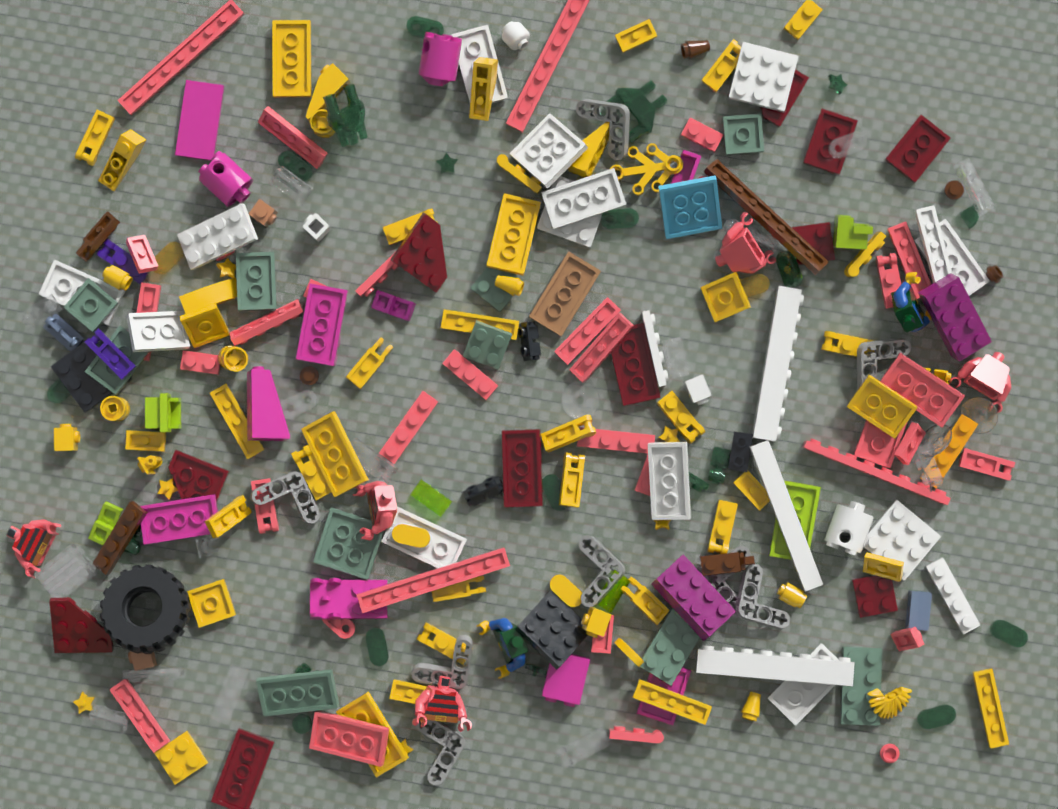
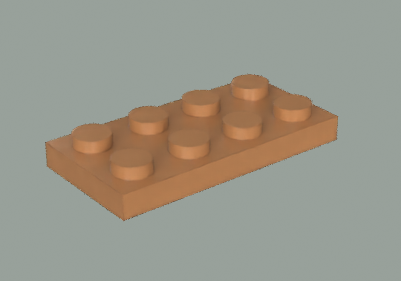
[529,251,601,337]

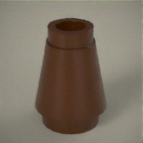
[681,40,710,60]

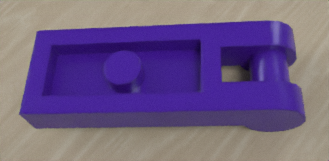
[97,239,151,285]
[85,328,137,380]

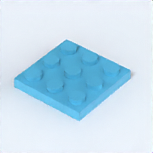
[658,176,722,239]

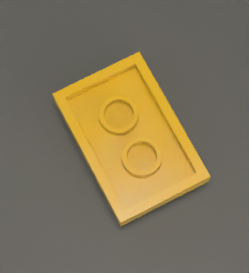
[847,375,917,439]

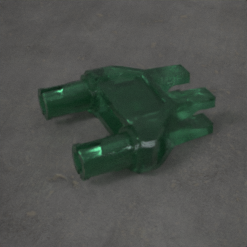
[603,79,668,144]
[323,84,368,147]

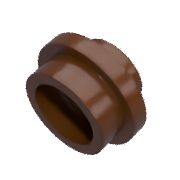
[944,180,964,200]
[986,265,1004,283]
[300,366,319,385]

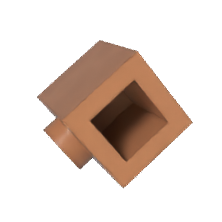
[249,199,278,228]
[128,651,157,671]

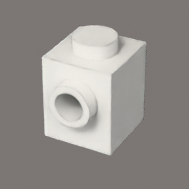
[302,213,332,242]
[684,374,712,405]

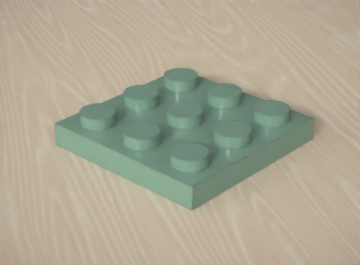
[313,507,384,580]

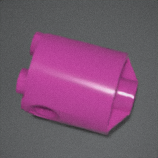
[418,32,462,86]
[198,151,253,207]

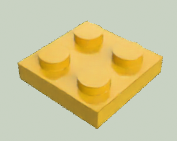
[700,272,751,322]
[180,303,230,348]
[187,579,236,628]
[154,730,208,785]

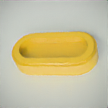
[392,524,430,548]
[550,574,582,607]
[614,638,644,667]

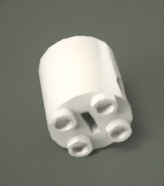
[824,501,874,556]

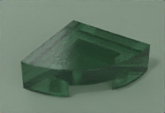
[959,203,980,229]

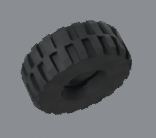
[100,564,191,654]

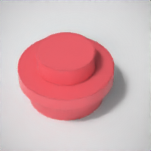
[880,743,900,763]

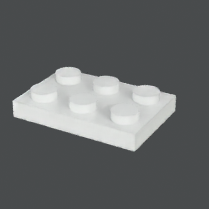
[126,311,190,352]

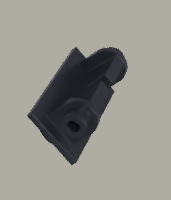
[518,321,541,362]
[728,431,753,472]
[463,476,504,506]

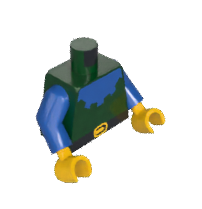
[891,272,932,333]
[476,618,529,679]

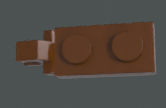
[76,212,120,262]
[700,552,755,576]

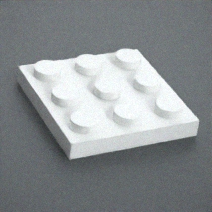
[728,42,799,113]
[509,113,588,189]
[537,176,603,248]
[863,499,941,581]

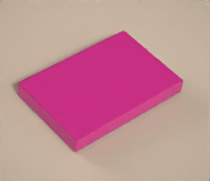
[636,667,691,726]

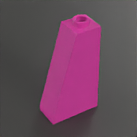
[247,366,290,441]

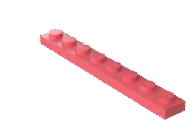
[118,0,245,116]
[506,0,590,133]
[802,438,951,505]
[356,547,510,613]

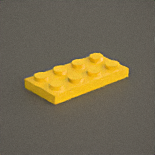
[272,20,312,98]
[486,193,541,276]
[301,411,369,498]
[336,691,409,777]

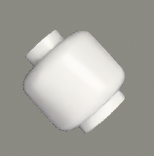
[502,22,530,50]

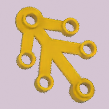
[610,143,683,196]

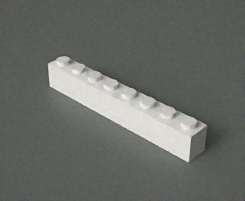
[752,286,804,442]
[696,645,854,686]

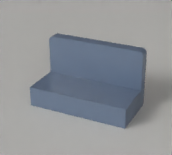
[905,590,932,631]

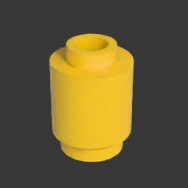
[102,265,133,291]
[777,582,807,608]

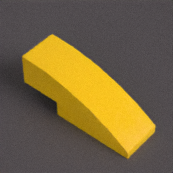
[179,277,237,314]

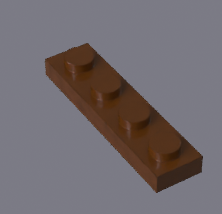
[92,501,148,575]

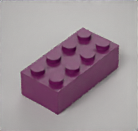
[918,273,992,362]
[651,554,736,641]

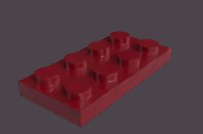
[611,323,661,406]
[502,429,543,507]
[211,728,275,809]

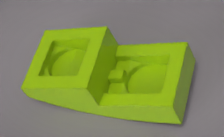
[88,501,123,545]

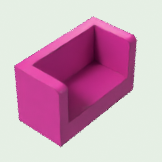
[671,150,701,184]

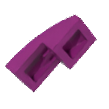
[371,290,416,322]

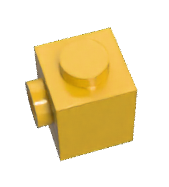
[54,424,80,451]
[581,606,611,638]

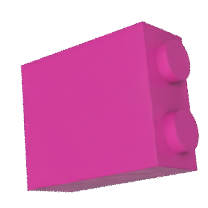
[542,654,590,707]

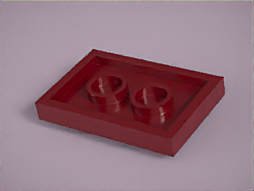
[803,108,858,175]
[885,114,951,183]

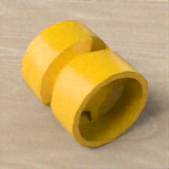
[310,109,337,138]
[218,345,248,372]
[100,396,130,421]

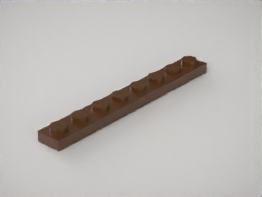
[704,159,829,276]

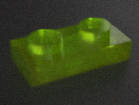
[410,479,453,517]
[598,570,630,613]

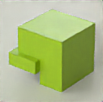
[833,215,873,249]
[145,393,181,432]

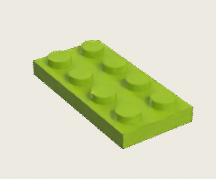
[769,480,821,560]

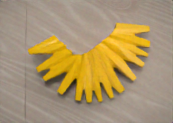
[867,687,912,719]

